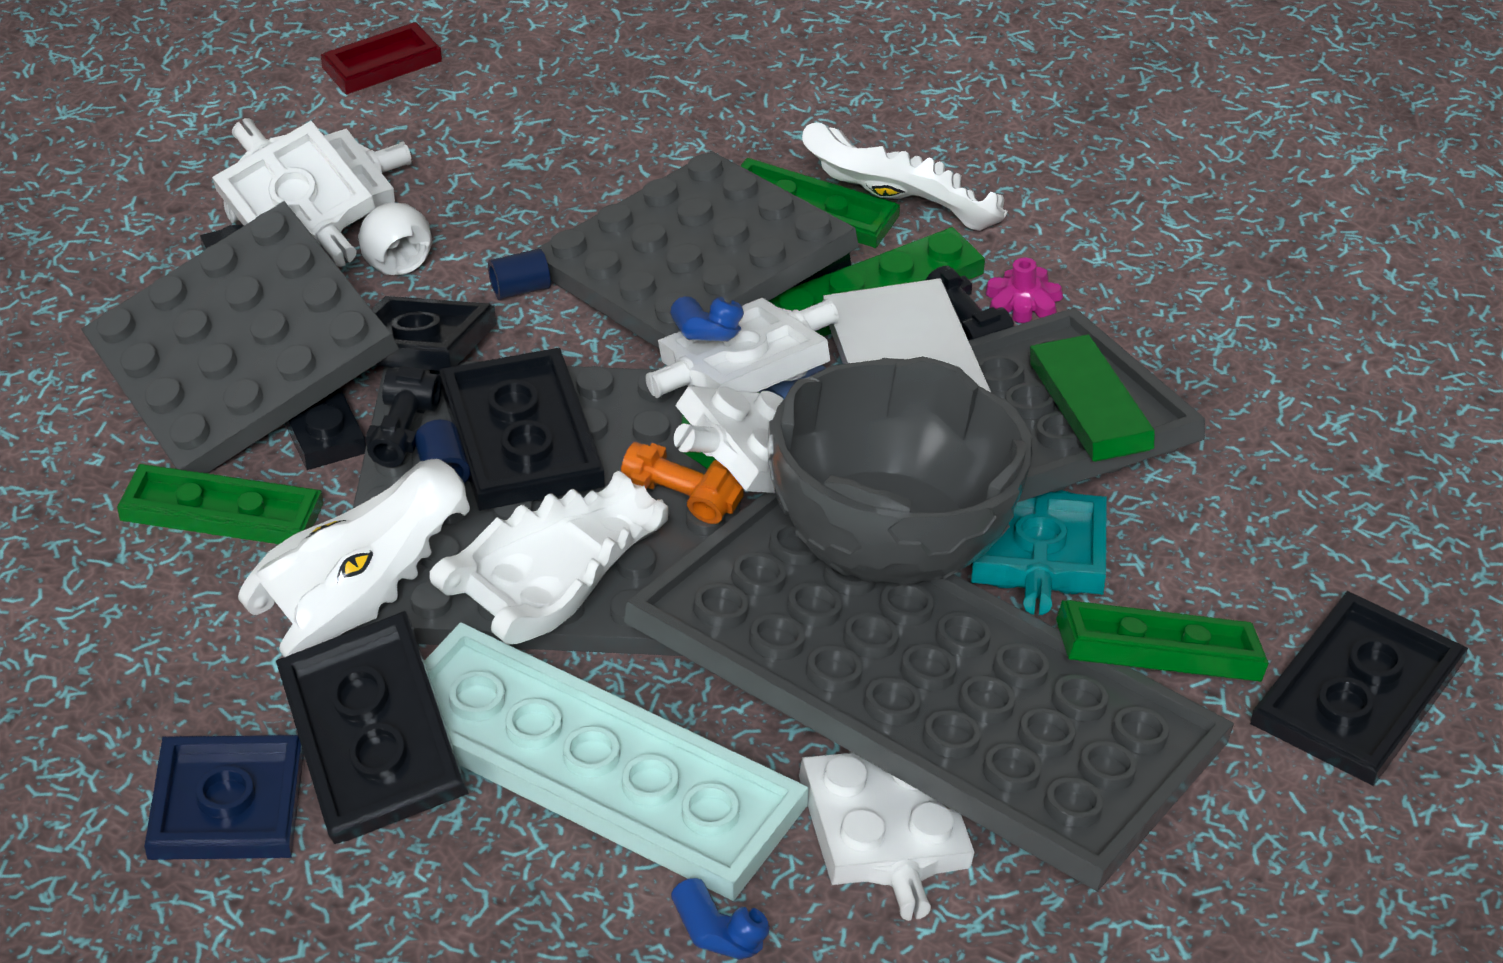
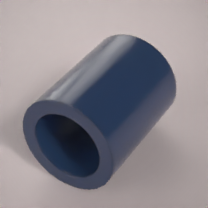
[488,248,551,300]
[415,419,470,483]

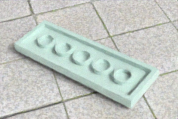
[424,622,808,901]

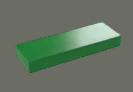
[741,158,900,248]
[1030,334,1155,462]
[117,464,323,544]
[1056,600,1269,682]

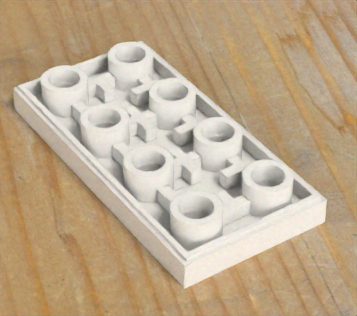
[823,278,991,392]

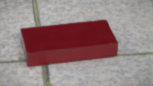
[321,22,442,95]

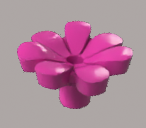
[985,257,1063,323]

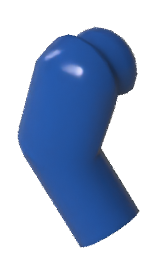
[670,296,744,342]
[671,878,770,960]

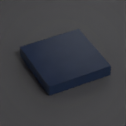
[144,735,304,860]

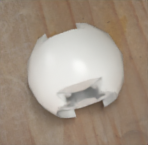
[358,203,433,276]

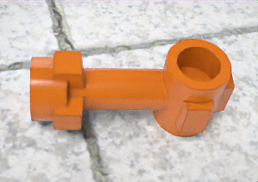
[621,442,744,524]

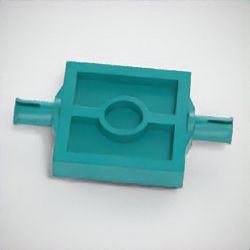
[971,490,1107,615]

